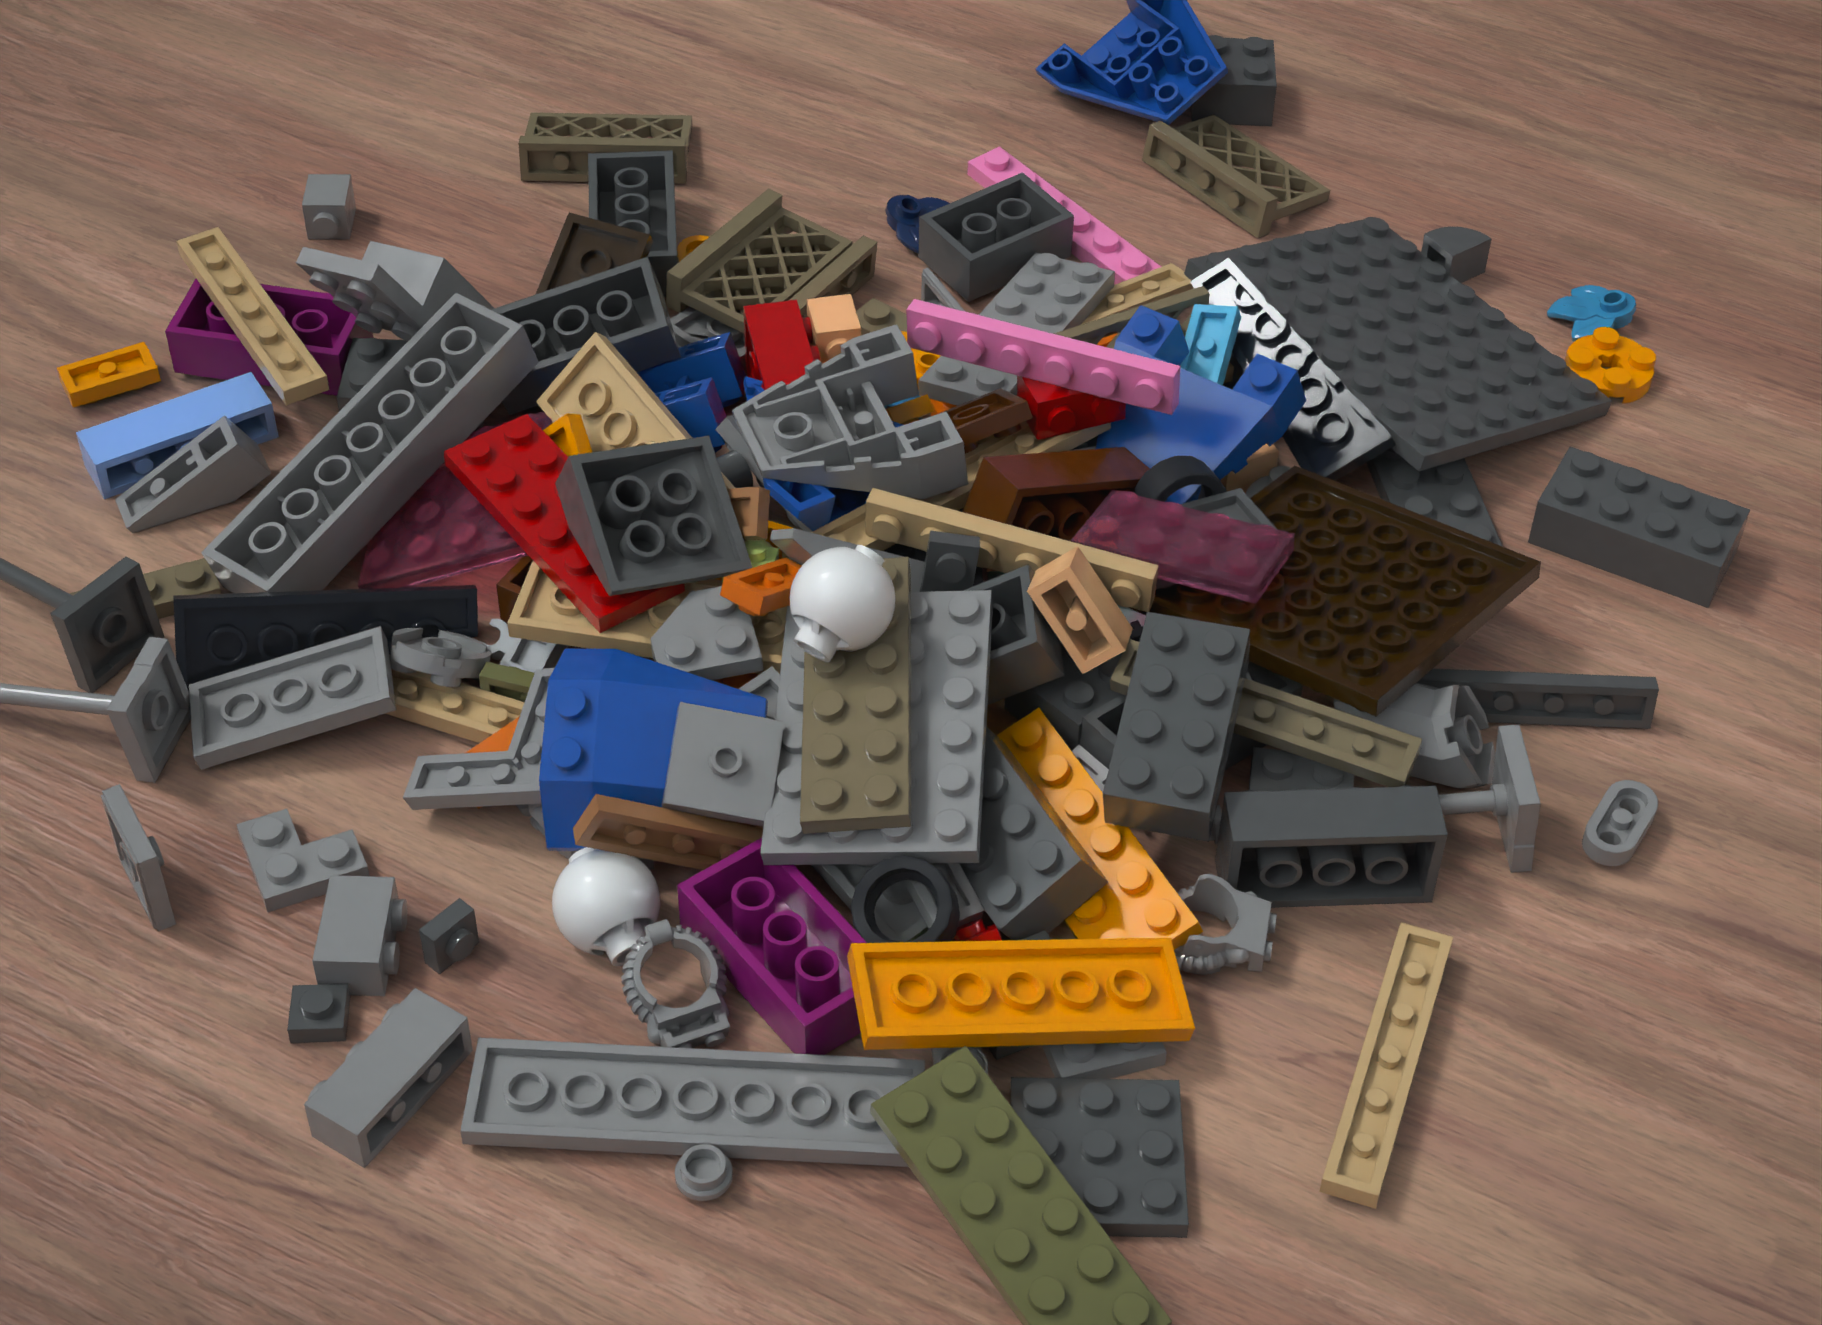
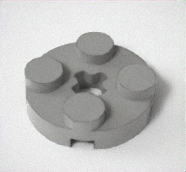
[390,628,491,687]

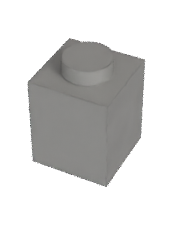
[302,174,356,239]

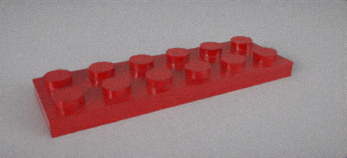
[444,414,685,633]

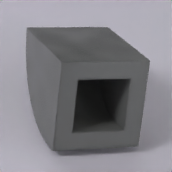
[1421,227,1492,283]

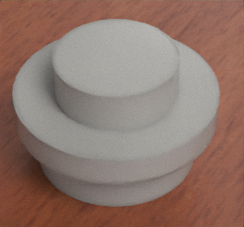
[675,1144,733,1201]

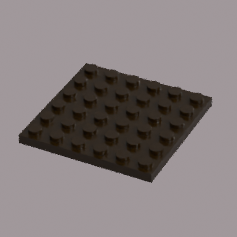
[1127,465,1541,717]

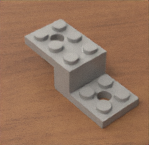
[296,241,494,341]

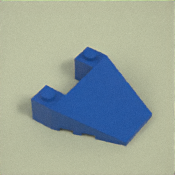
[1096,305,1306,510]
[539,332,746,453]

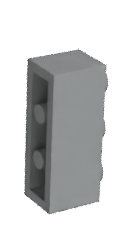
[304,988,473,1168]

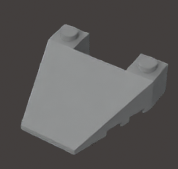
[732,324,968,499]

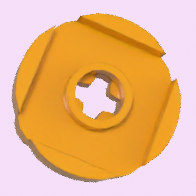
[1565,327,1656,404]

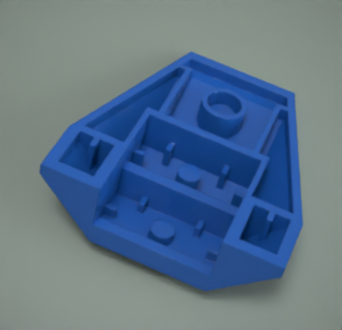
[539,649,768,851]

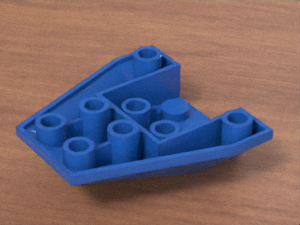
[1035,0,1228,125]

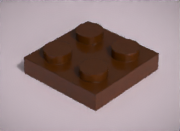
[936,388,1033,454]

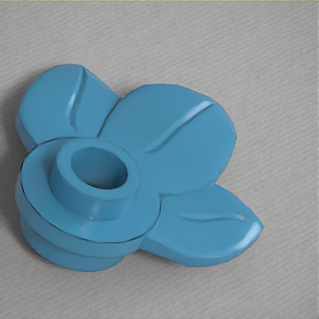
[1547,285,1636,342]

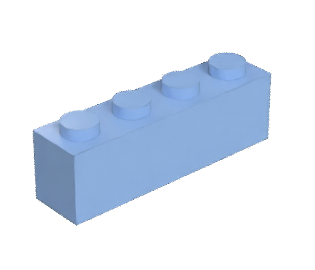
[76,372,279,499]

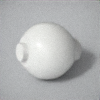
[790,545,895,662]
[552,847,660,966]

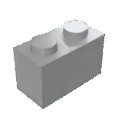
[312,875,408,996]

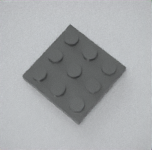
[1010,1077,1189,1238]

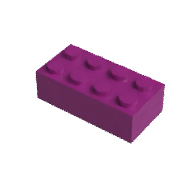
[165,279,374,396]
[677,838,867,1055]

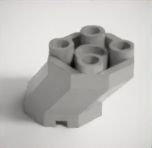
[1333,683,1495,789]

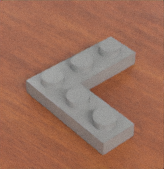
[403,668,554,810]

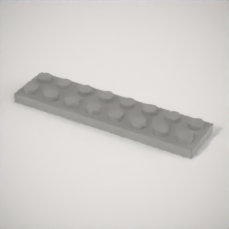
[460,1038,925,1167]

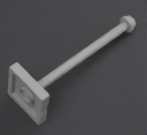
[0,637,191,783]
[1209,724,1541,873]

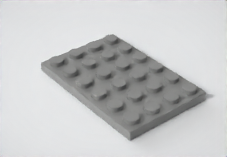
[761,590,993,865]

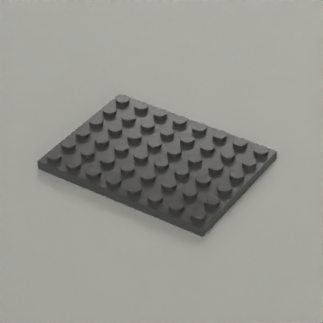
[1184,217,1612,471]

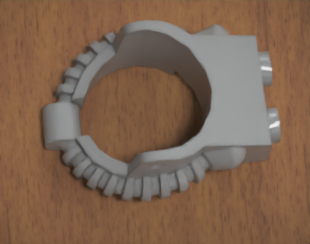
[1174,874,1277,975]
[621,919,730,1048]

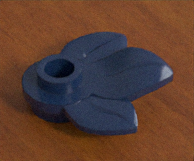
[885,195,950,254]

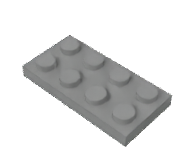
[189,626,396,770]

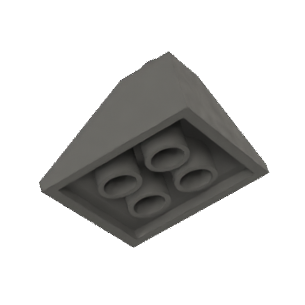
[555,436,753,596]

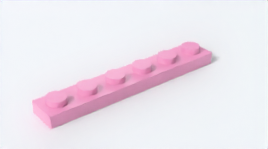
[967,147,1161,285]
[906,299,1181,415]

